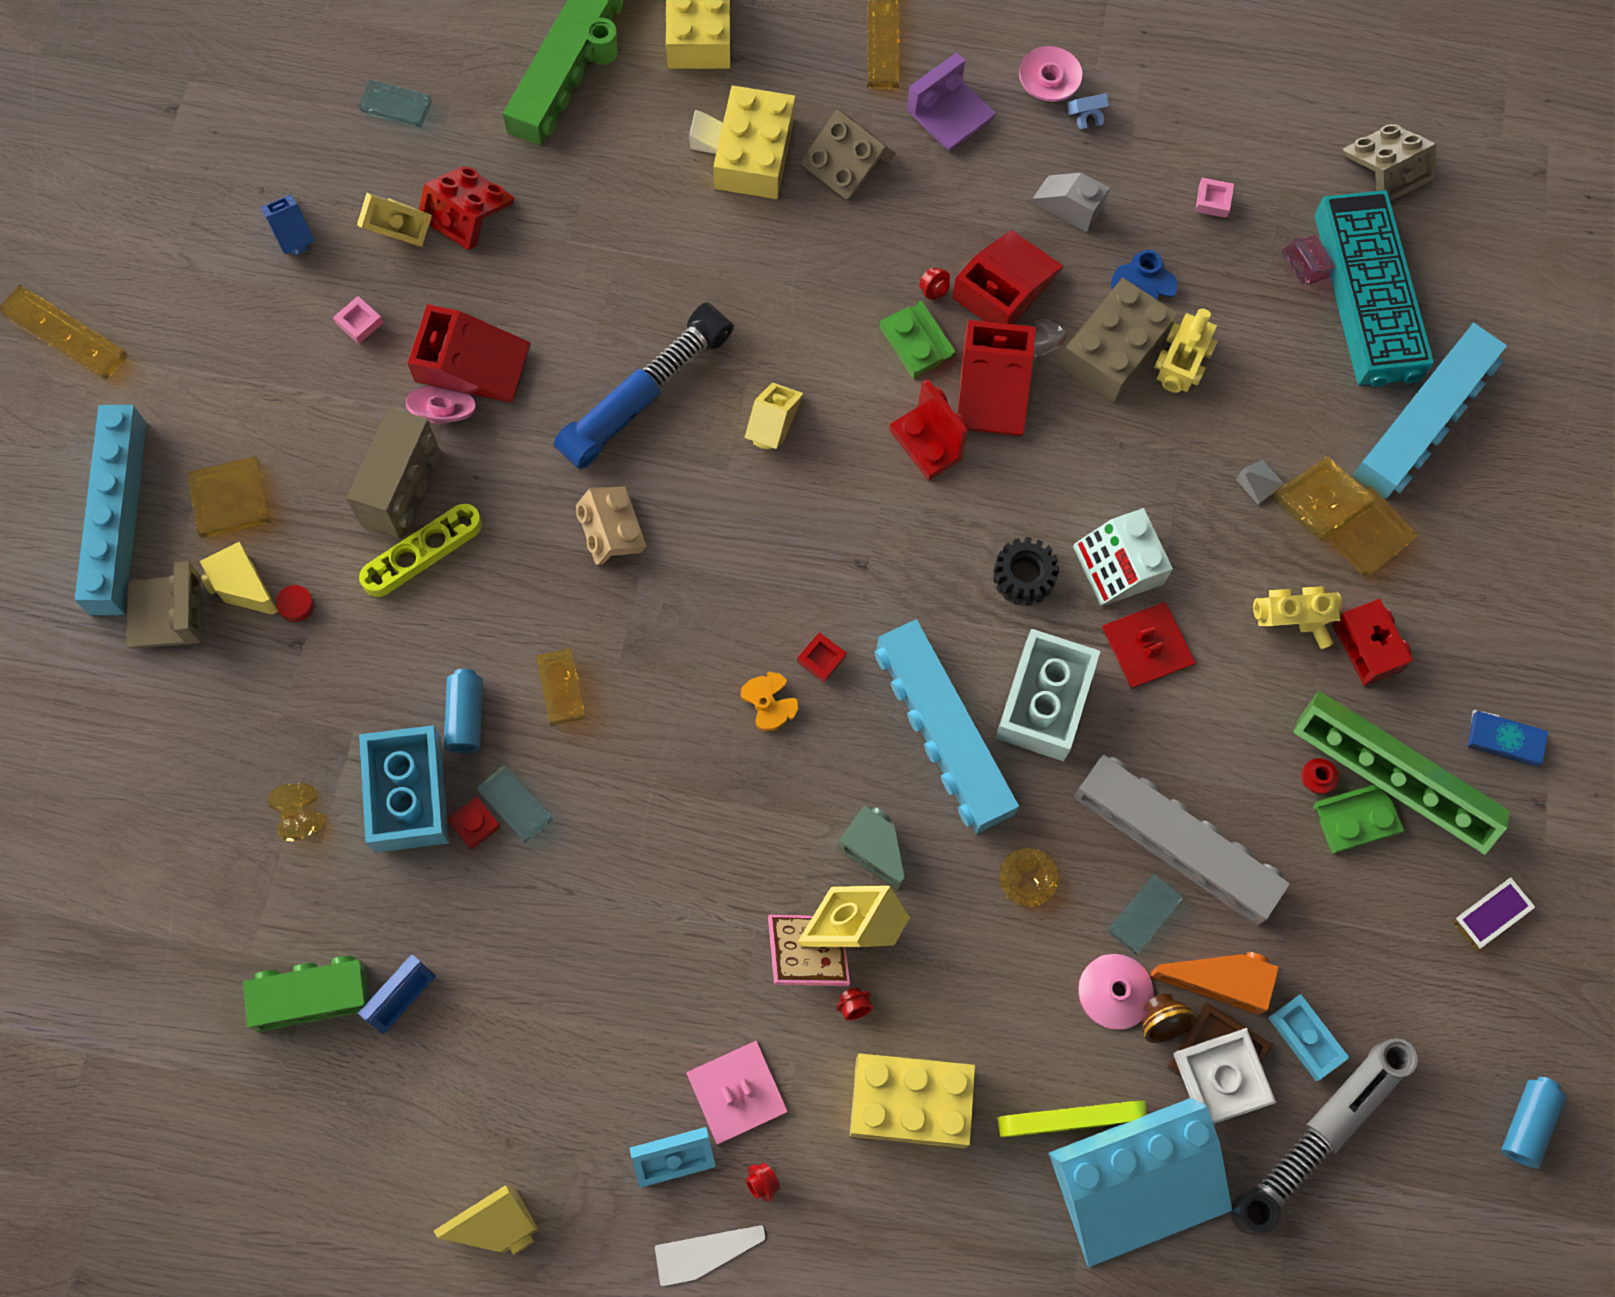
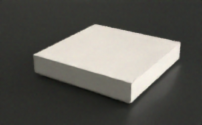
[1173,1028,1276,1124]

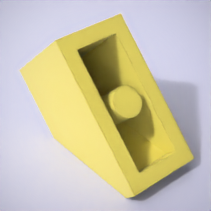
[744,382,804,449]
[200,542,278,615]

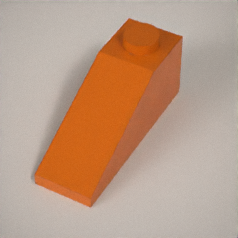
[1150,952,1279,1015]

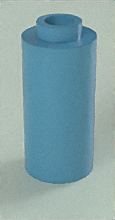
[444,669,483,753]
[1501,1076,1567,1169]

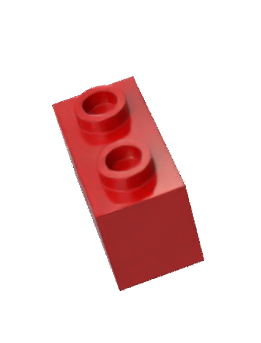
[1332,598,1413,686]

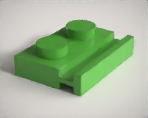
[879,300,956,379]
[1313,784,1404,854]

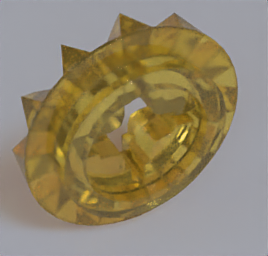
[999,848,1058,907]

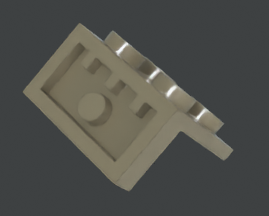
[800,109,896,200]
[1343,124,1437,202]
[126,561,201,649]

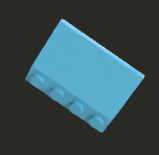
[1049,1098,1232,1267]

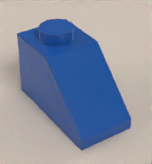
[260,195,315,255]

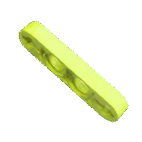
[359,504,482,597]
[997,1100,1148,1138]

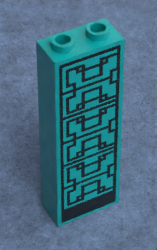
[1314,190,1434,387]

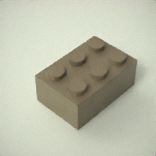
[1059,277,1178,403]
[346,406,441,539]

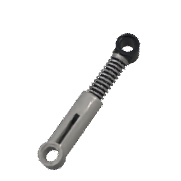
[1230,1038,1418,1234]

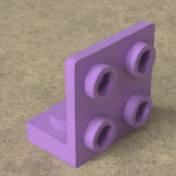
[906,52,995,151]

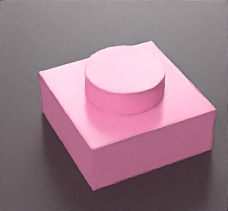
[1195,178,1234,218]
[333,296,383,344]

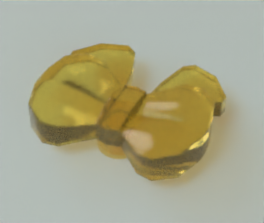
[267,782,326,841]

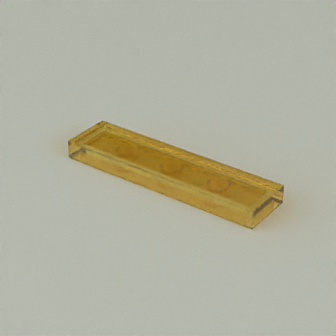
[867,0,899,89]
[0,285,128,381]

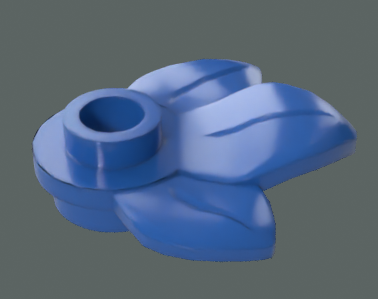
[1111,250,1177,300]

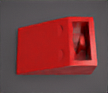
[952,229,1064,325]
[407,304,531,403]
[957,320,1036,436]

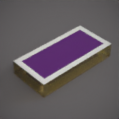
[1451,877,1535,951]

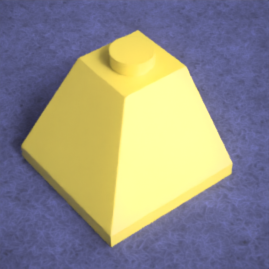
[798,886,910,947]
[434,1185,539,1255]

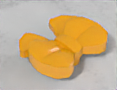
[741,672,798,732]

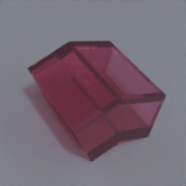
[1281,234,1335,284]

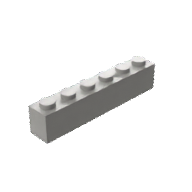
[1073,754,1290,926]

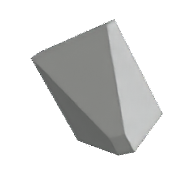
[1236,460,1285,505]

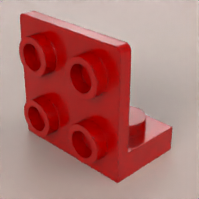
[418,166,514,250]
[889,379,968,481]

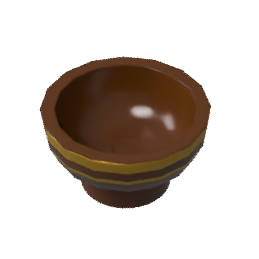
[1143,994,1196,1043]

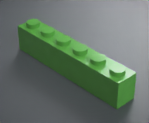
[1293,690,1510,855]

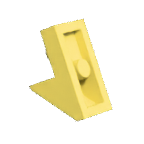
[357,193,432,247]

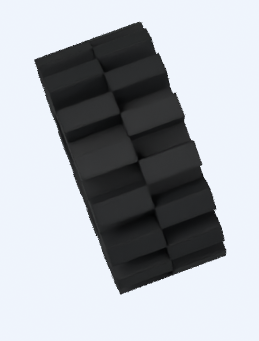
[993,537,1059,606]

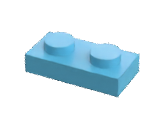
[1268,994,1349,1081]
[630,1127,716,1188]

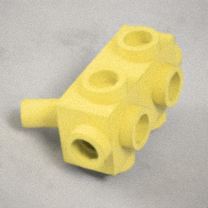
[1154,309,1218,393]
[1253,586,1342,649]

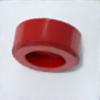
[276,585,314,622]

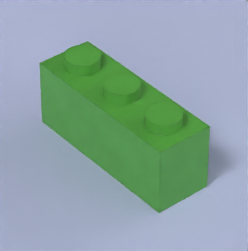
[243,956,371,1032]

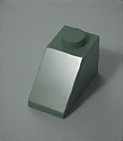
[837,805,905,891]

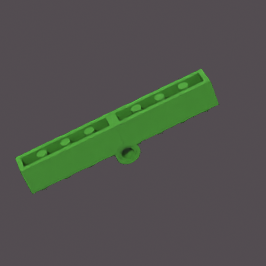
[503,0,624,146]

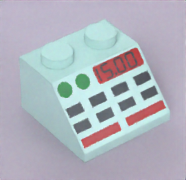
[1073,508,1173,607]

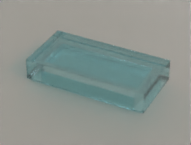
[359,80,432,128]
[476,764,553,844]
[1107,874,1183,955]

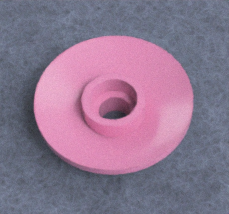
[1019,46,1082,102]
[406,386,476,425]
[1078,954,1154,1030]

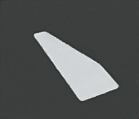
[655,1225,765,1286]

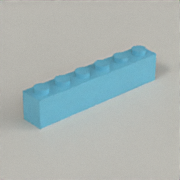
[1352,322,1507,500]
[74,405,147,615]
[874,619,1019,834]

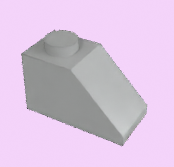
[1032,172,1110,233]

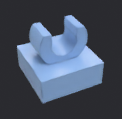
[1067,93,1109,129]

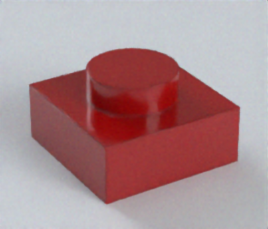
[797,632,847,684]
[447,797,501,850]

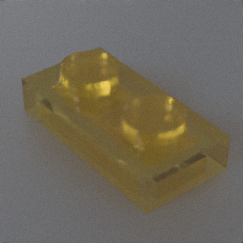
[536,648,586,726]

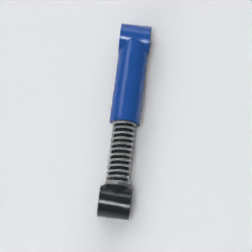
[554,302,734,470]

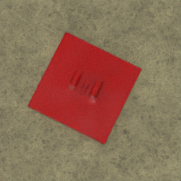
[1102,601,1196,689]

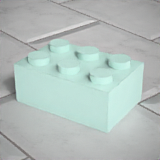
[995,629,1100,762]

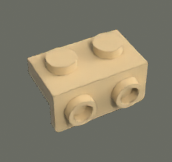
[576,486,647,565]

